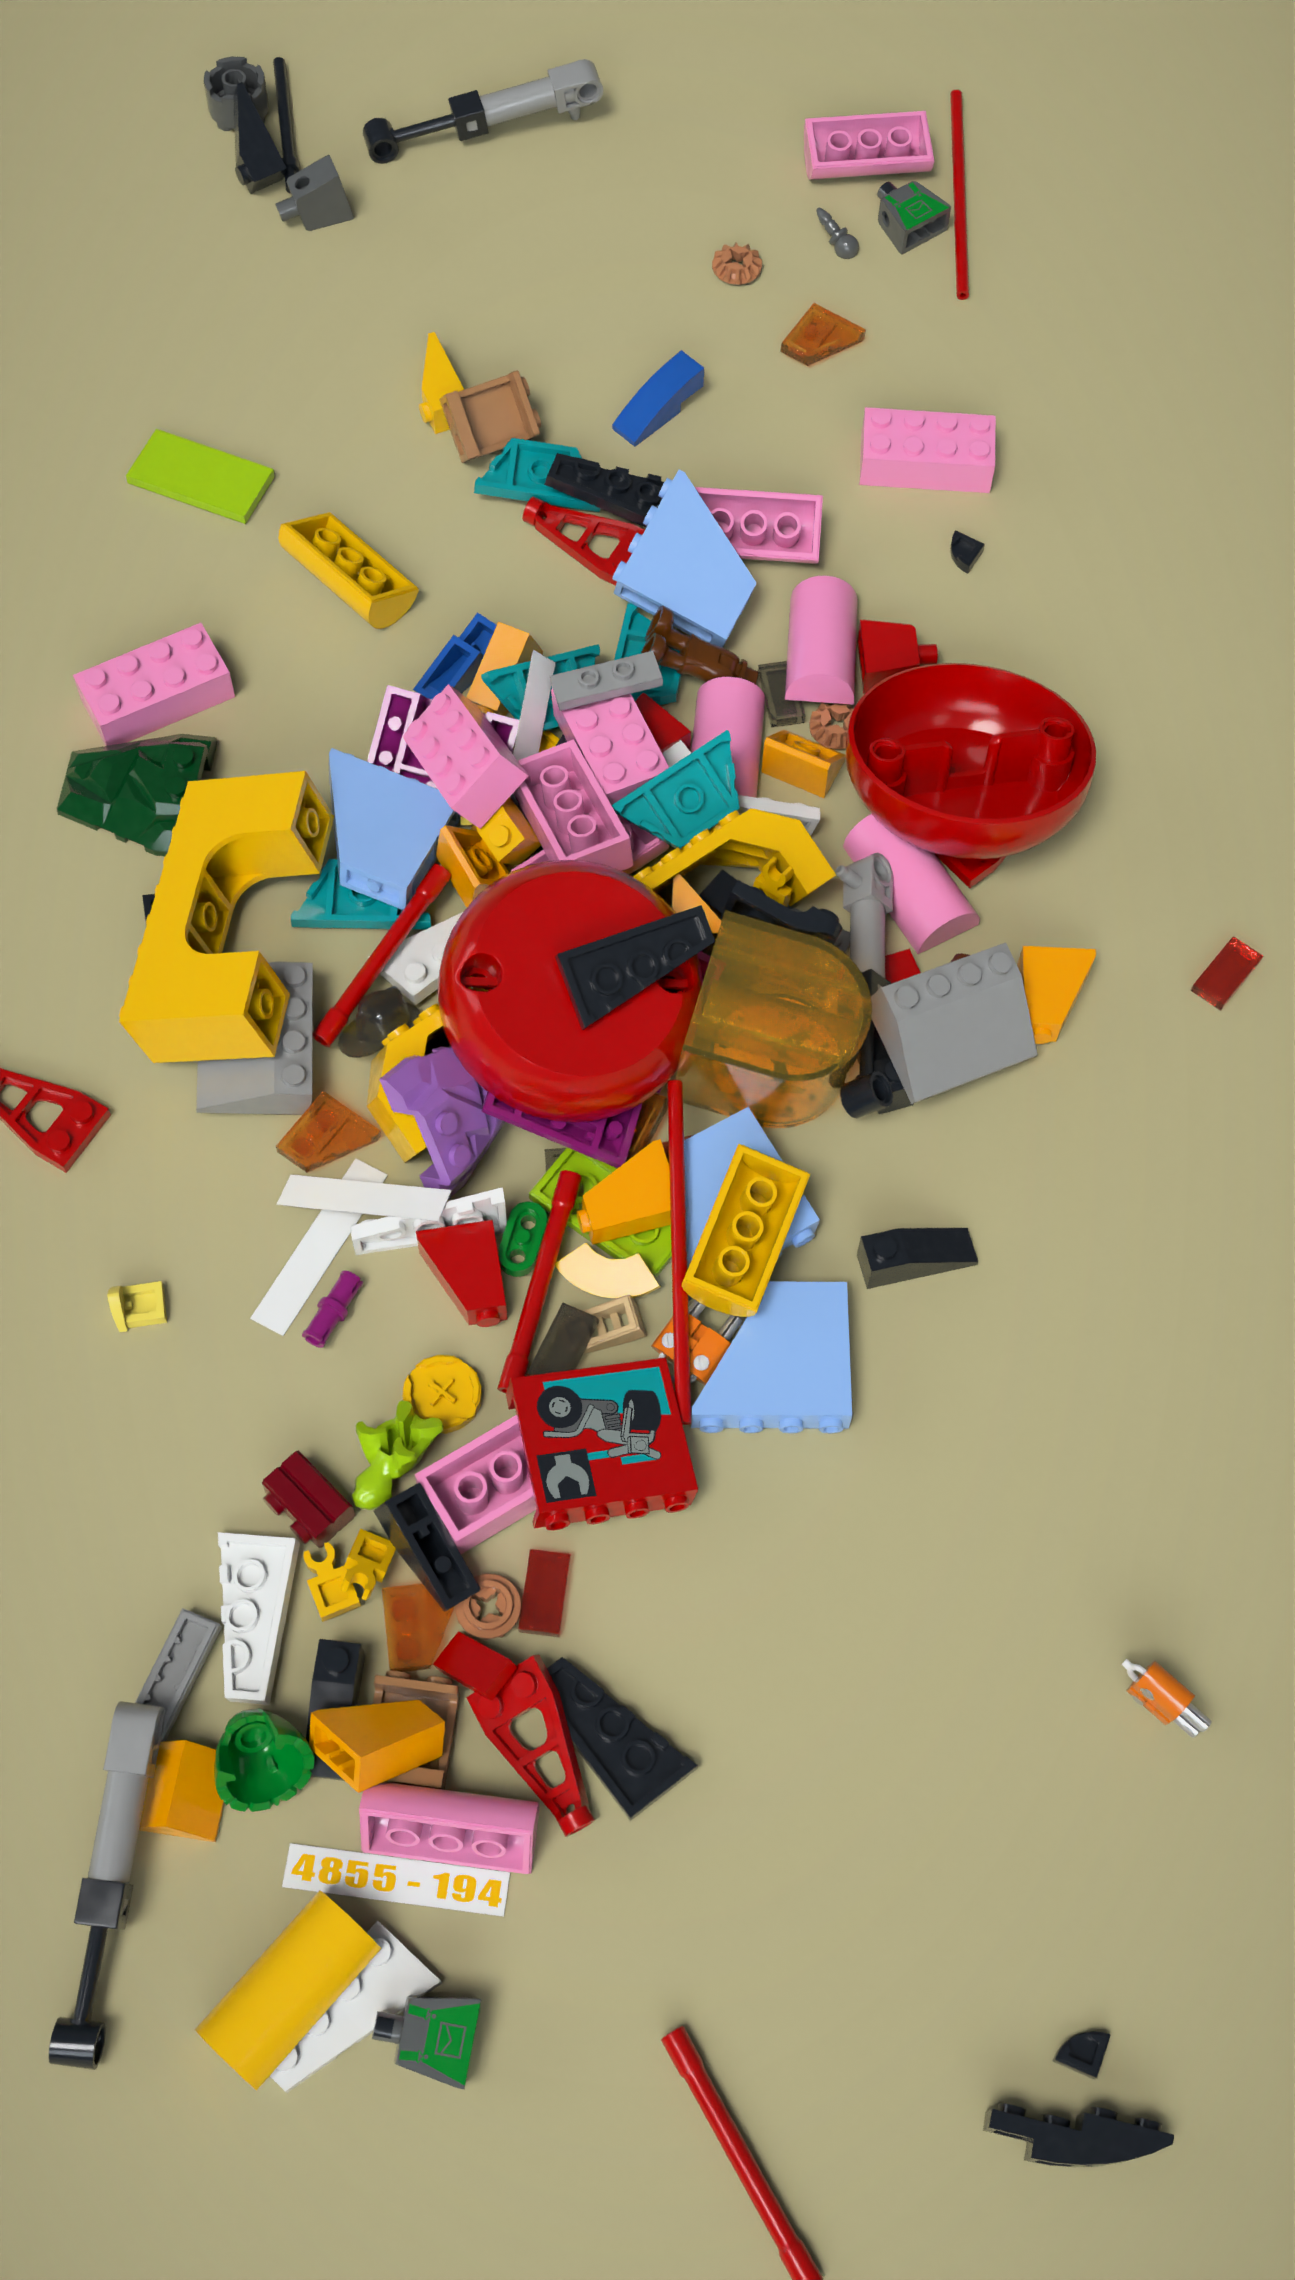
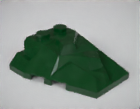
[57,734,217,857]

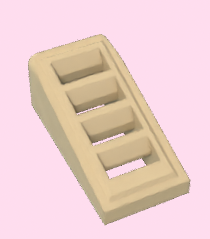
[557,1294,647,1358]

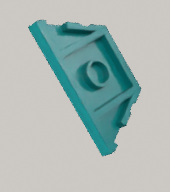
[474,438,600,512]
[614,603,682,705]
[481,644,600,732]
[611,730,740,849]
[291,859,432,930]

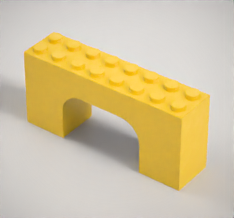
[119,771,334,1063]

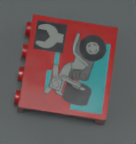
[506,1357,698,1531]

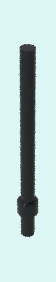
[273,57,299,194]

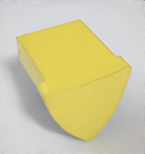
[107,1281,167,1332]

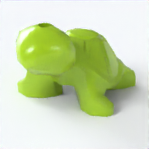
[352,1400,444,1510]

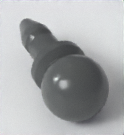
[816,207,859,259]

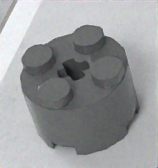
[203,56,269,131]

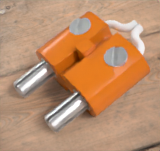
[651,1300,742,1385]
[1122,1659,1212,1738]

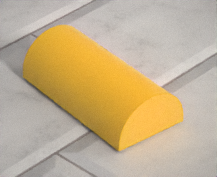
[278,512,419,629]
[682,1144,810,1317]
[194,1890,381,2091]

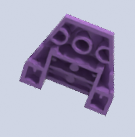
[379,1046,505,1200]

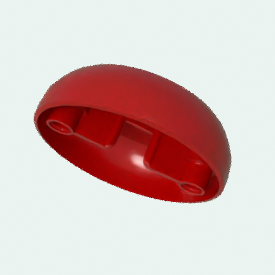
[846,663,1096,859]
[438,860,704,1122]

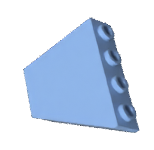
[612,469,756,647]
[329,748,460,910]
[684,1107,820,1301]
[691,1281,852,1434]

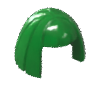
[214,1708,315,1812]

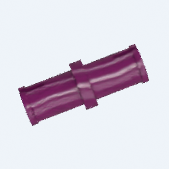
[302,1270,363,1348]

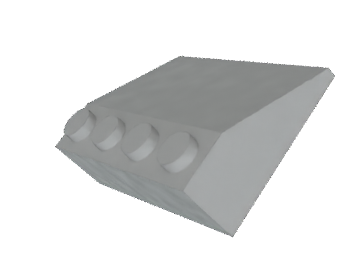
[865,943,1038,1104]
[196,962,313,1115]

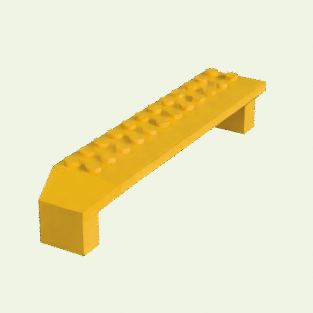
[367,808,836,1163]

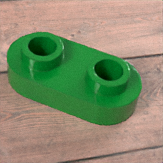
[498,1201,547,1277]

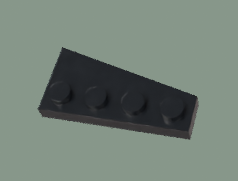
[544,453,664,528]
[555,905,715,1030]
[547,1657,698,1821]

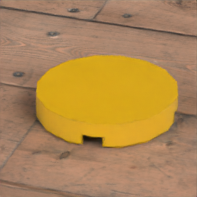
[402,1355,482,1434]

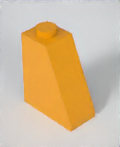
[466,622,544,716]
[1017,946,1096,1044]
[577,1139,671,1245]
[309,1700,445,1793]

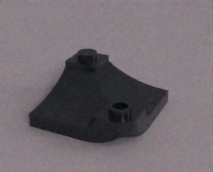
[720,880,843,987]

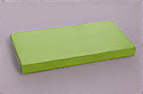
[126,429,275,524]
[529,1147,671,1278]

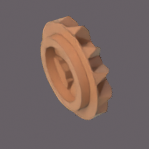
[712,242,762,285]
[809,702,854,749]
[455,1574,521,1641]

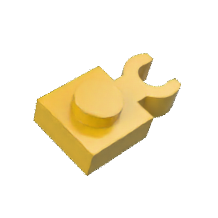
[753,857,794,907]
[341,1528,396,1601]
[304,1542,361,1622]

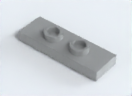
[550,651,663,711]
[135,1608,222,1742]

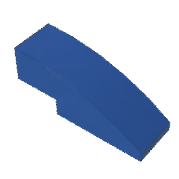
[612,350,704,447]
[413,612,497,699]

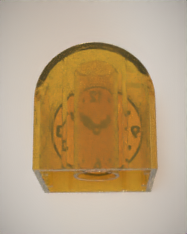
[675,910,872,1128]

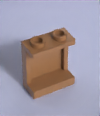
[439,370,541,463]
[373,1671,460,1790]

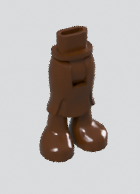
[641,605,758,685]

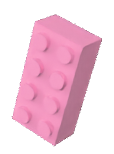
[859,407,996,493]
[73,623,235,746]
[402,684,529,829]
[551,689,669,816]
[513,739,634,871]
[414,1415,537,1554]

